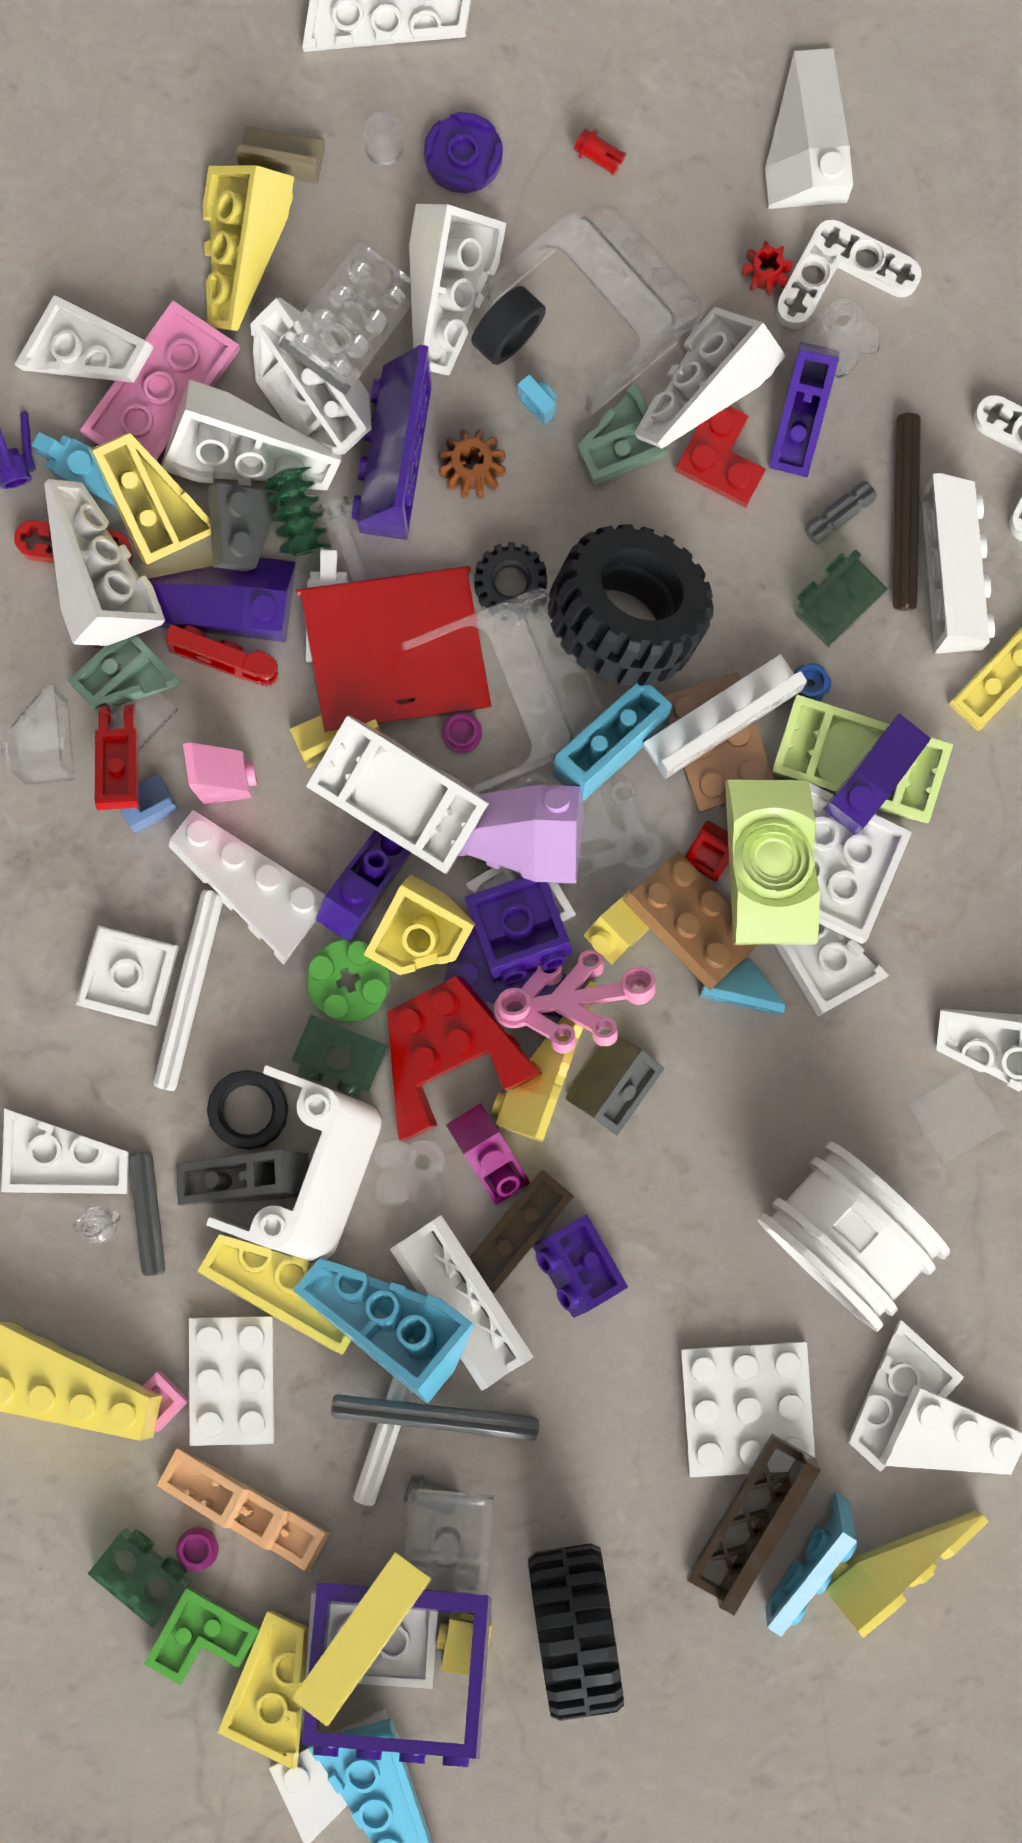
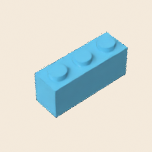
[553,682,672,802]

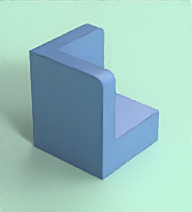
[120,775,179,833]

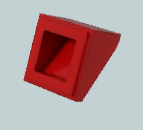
[685,820,729,882]

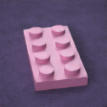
[80,301,240,463]

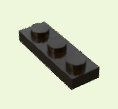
[469,1169,574,1293]

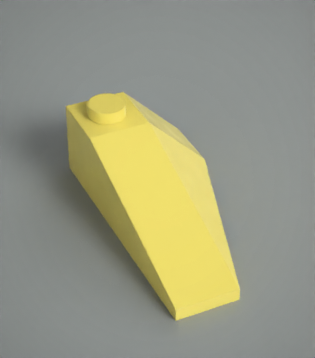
[203,165,294,331]

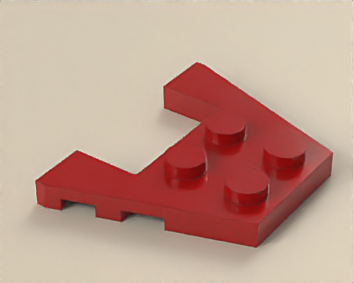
[387,976,542,1141]

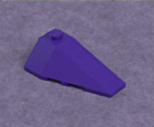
[148,558,296,642]

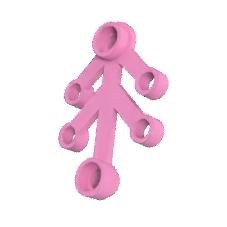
[494,950,656,1053]

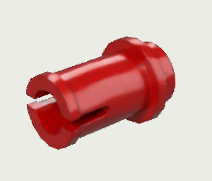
[573,128,627,176]

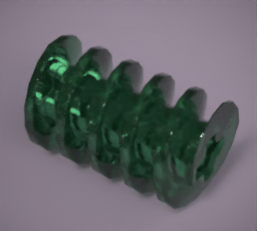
[263,467,332,557]

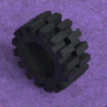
[474,542,547,621]

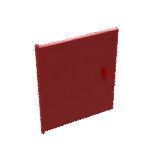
[296,566,492,732]

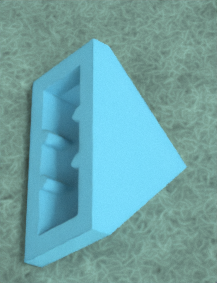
[699,959,785,1016]

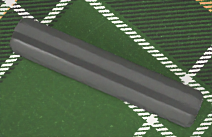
[129,1152,165,1276]

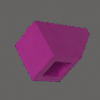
[446,1103,530,1205]

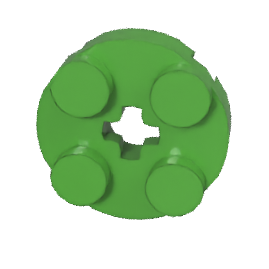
[307,939,390,1023]

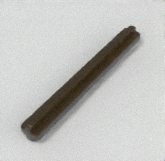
[893,412,921,611]

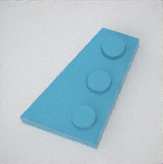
[765,1493,857,1636]

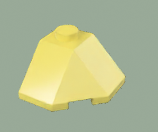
[364,874,475,975]

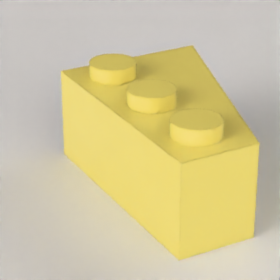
[89,433,211,565]

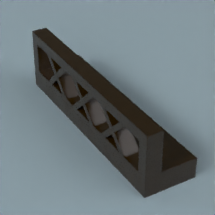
[687,1434,821,1616]

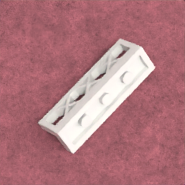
[643,654,807,779]
[390,1215,534,1391]

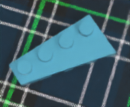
[308,1718,433,1843]

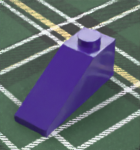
[769,341,839,477]
[823,713,931,835]

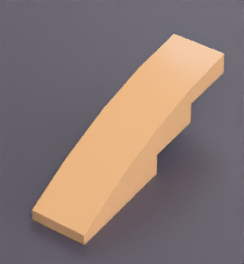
[156,1448,331,1571]

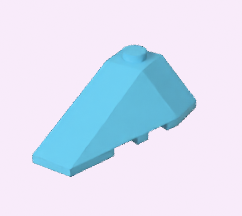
[293,1258,474,1404]

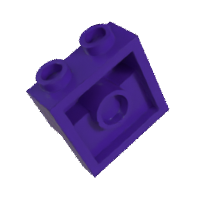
[465,877,572,984]

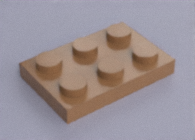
[663,672,775,814]
[623,850,759,990]

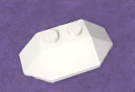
[250,298,371,455]

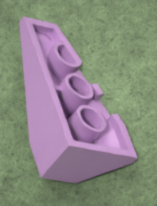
[458,785,584,883]

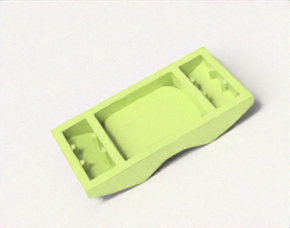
[771,695,953,823]
[725,780,820,945]

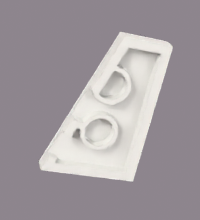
[1,1109,130,1194]
[880,1384,1022,1475]
[269,1708,400,1843]

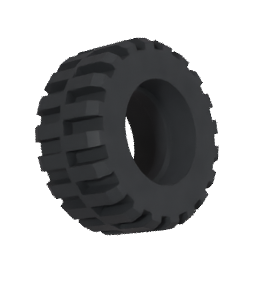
[547,524,714,686]
[528,1543,624,1721]

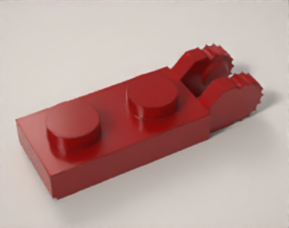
[165,625,279,687]
[94,704,139,811]

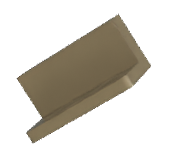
[235,126,325,184]

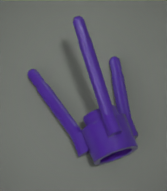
[0,411,36,489]

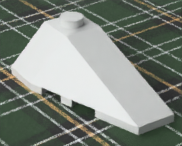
[409,204,506,376]
[936,1009,1022,1092]

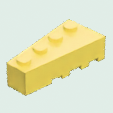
[0,1321,162,1441]

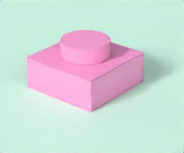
[142,1370,189,1432]

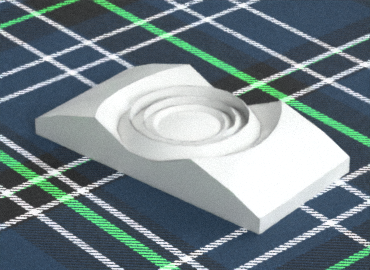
[306,715,490,874]

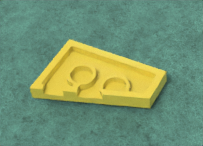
[217,1611,309,1769]

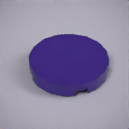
[424,112,503,193]

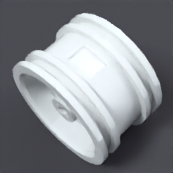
[757,1141,950,1332]

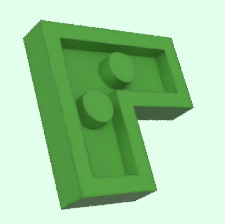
[144,1586,260,1685]

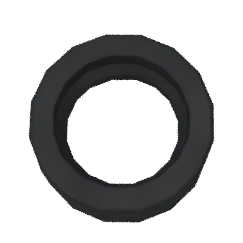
[471,286,546,365]
[207,1070,289,1150]

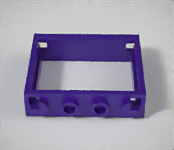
[301,1582,492,1767]

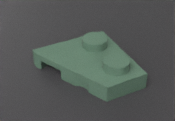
[67,635,181,713]

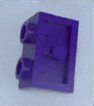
[533,1214,628,1318]

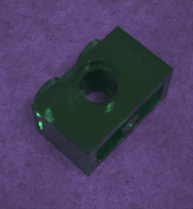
[292,1015,390,1098]

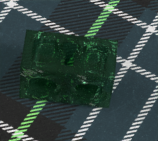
[88,1528,191,1628]

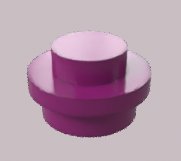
[441,712,482,753]
[176,1527,219,1571]

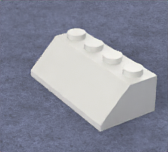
[920,473,995,654]

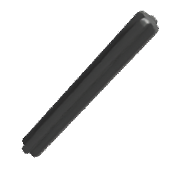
[331,1394,539,1441]

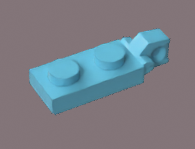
[31,432,118,510]

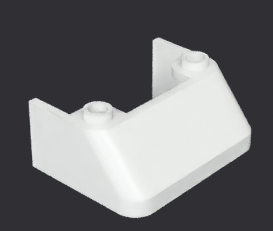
[206,1066,382,1262]

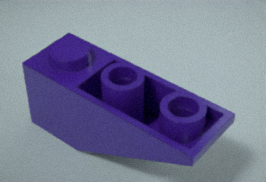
[316,830,411,942]

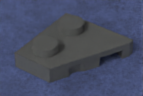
[208,483,280,572]

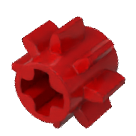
[741,241,793,296]

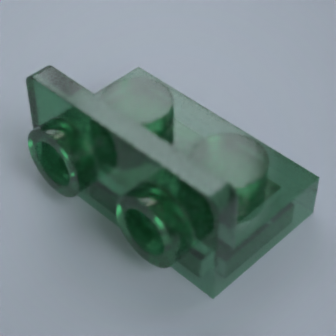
[795,550,888,648]

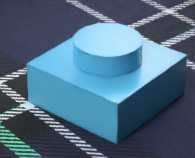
[517,374,557,426]

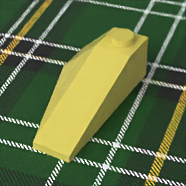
[490,981,598,1142]
[825,1510,989,1638]

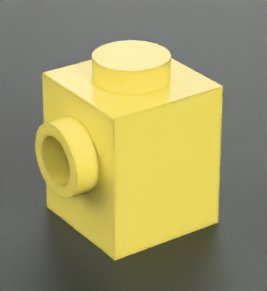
[583,891,650,965]
[436,1613,492,1676]

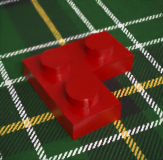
[675,406,766,508]

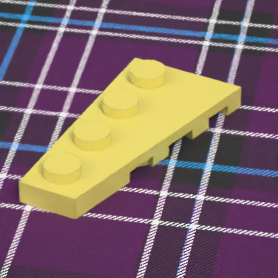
[197,1234,351,1356]

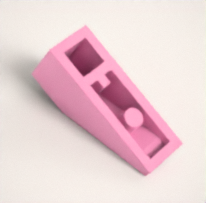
[183,742,258,805]

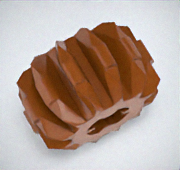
[438,429,506,499]

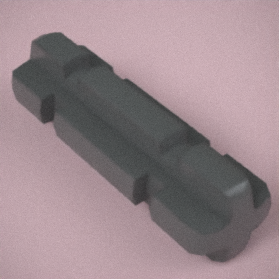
[805,481,877,543]

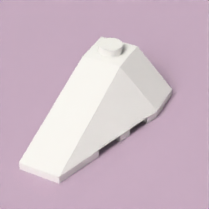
[764,48,853,209]
[634,307,786,448]
[161,379,342,490]
[44,479,165,646]

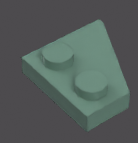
[577,383,668,486]

